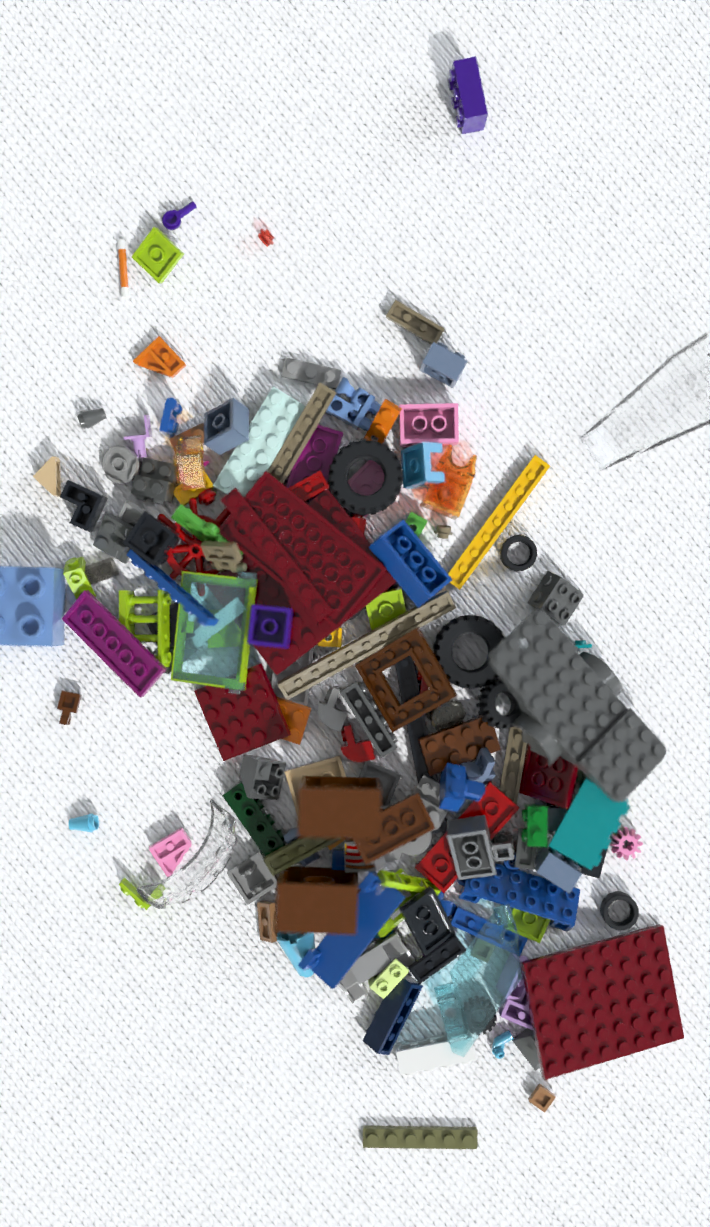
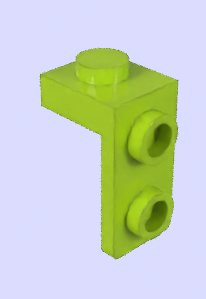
[63,556,96,600]
[118,878,165,910]

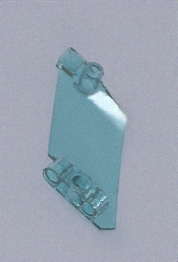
[434,904,522,1057]

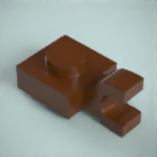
[57,690,82,725]

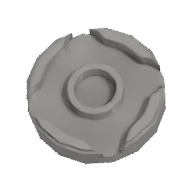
[101,445,139,484]

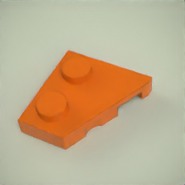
[133,336,186,378]

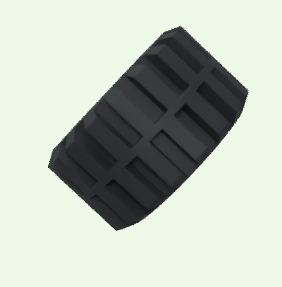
[476,680,522,729]

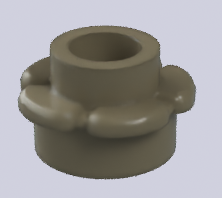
[434,525,453,539]

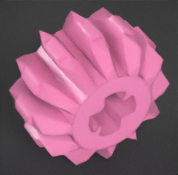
[610,827,643,860]

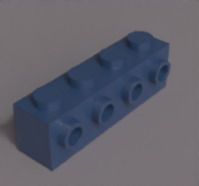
[362,974,423,1055]

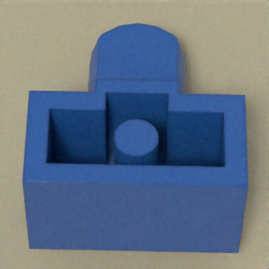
[439,763,486,812]

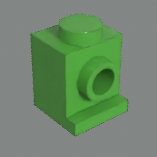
[405,512,428,537]

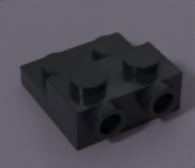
[123,511,180,566]

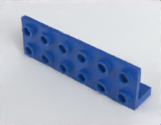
[458,863,580,932]
[298,871,405,989]

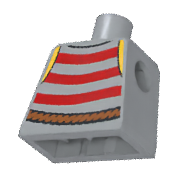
[344,838,386,873]

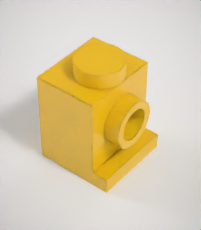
[318,628,342,647]

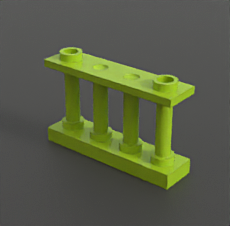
[119,590,172,667]

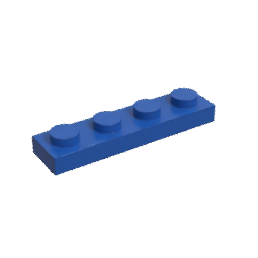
[450,906,528,956]

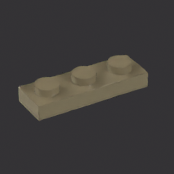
[385,299,445,345]

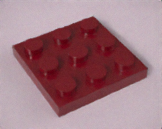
[519,744,578,808]

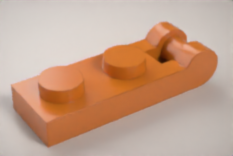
[363,399,402,444]

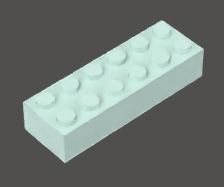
[213,386,306,497]

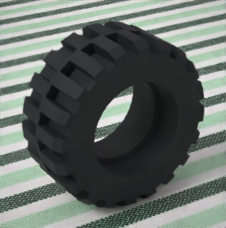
[328,438,403,515]
[433,615,505,689]

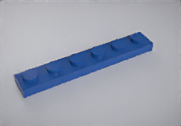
[127,549,219,627]

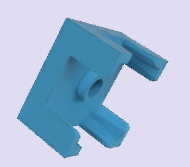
[401,442,445,489]

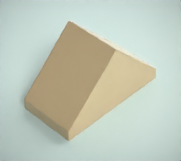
[33,457,61,497]

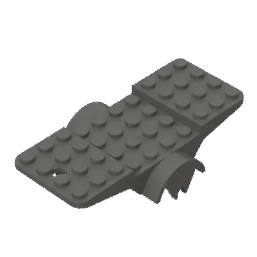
[488,609,667,802]

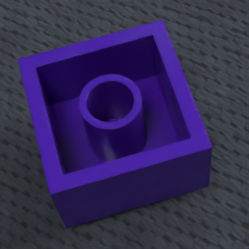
[248,605,294,648]

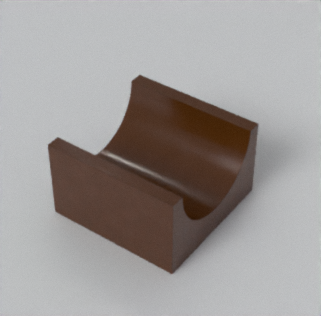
[298,776,381,839]
[275,866,358,935]

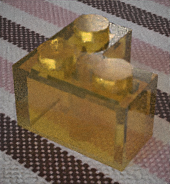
[173,435,206,490]

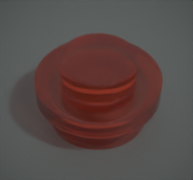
[258,228,275,247]

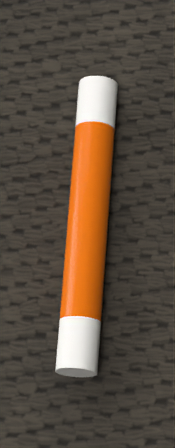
[117,239,129,299]

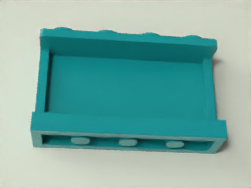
[549,777,631,870]

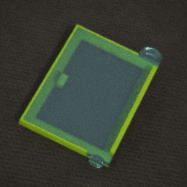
[171,571,257,694]

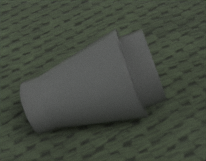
[77,408,107,430]

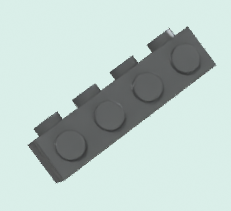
[340,681,398,758]

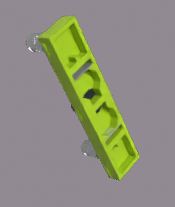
[374,869,441,896]

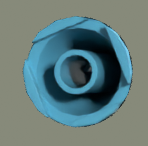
[276,932,315,977]

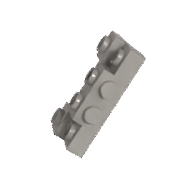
[338,931,416,1004]

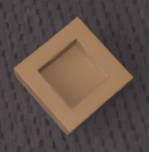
[528,1083,556,1113]

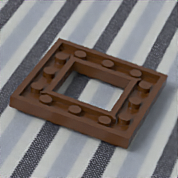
[355,627,457,732]

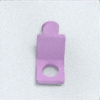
[123,415,152,458]

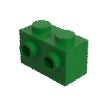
[521,804,548,847]

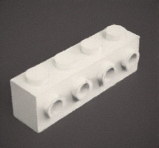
[395,1030,476,1075]

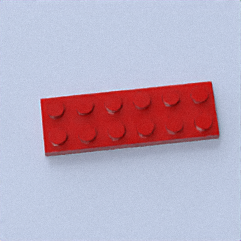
[415,781,520,893]

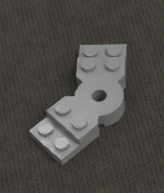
[384,774,448,863]

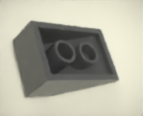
[447,815,497,880]

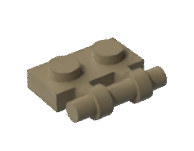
[200,541,247,573]

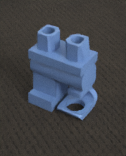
[325,377,381,431]

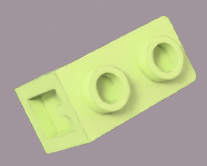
[368,958,409,999]

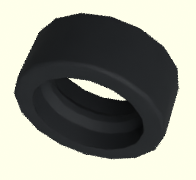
[500,535,537,571]
[600,891,639,931]

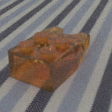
[419,444,477,520]

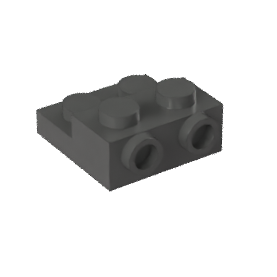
[131,457,180,505]

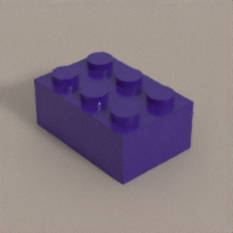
[448,56,488,135]

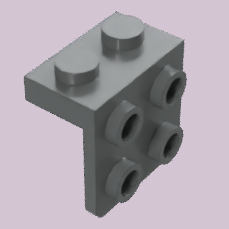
[527,571,584,626]

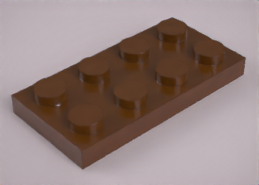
[418,715,501,776]
[352,793,436,865]

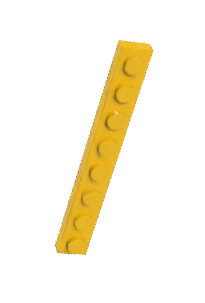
[448,455,550,590]

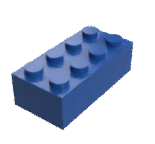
[369,519,452,608]

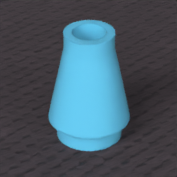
[68,813,99,833]

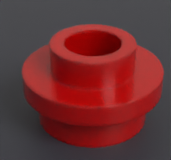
[198,488,217,506]

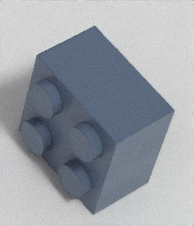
[420,342,468,389]
[204,398,249,455]
[534,847,582,894]

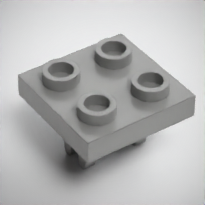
[227,851,278,905]

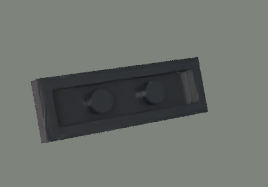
[408,934,467,984]

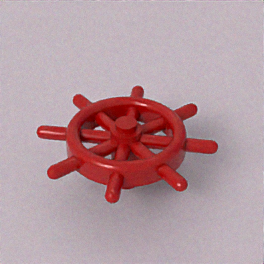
[157,497,230,597]

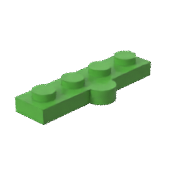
[171,504,243,555]

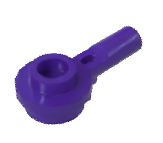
[162,201,197,230]

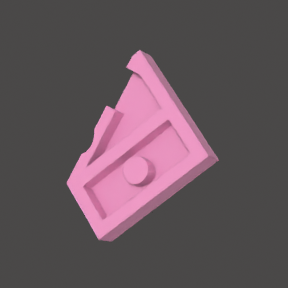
[149,827,192,879]

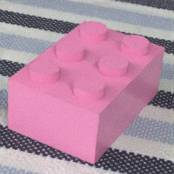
[399,403,459,447]

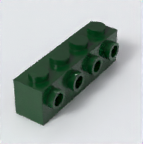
[222,780,286,856]

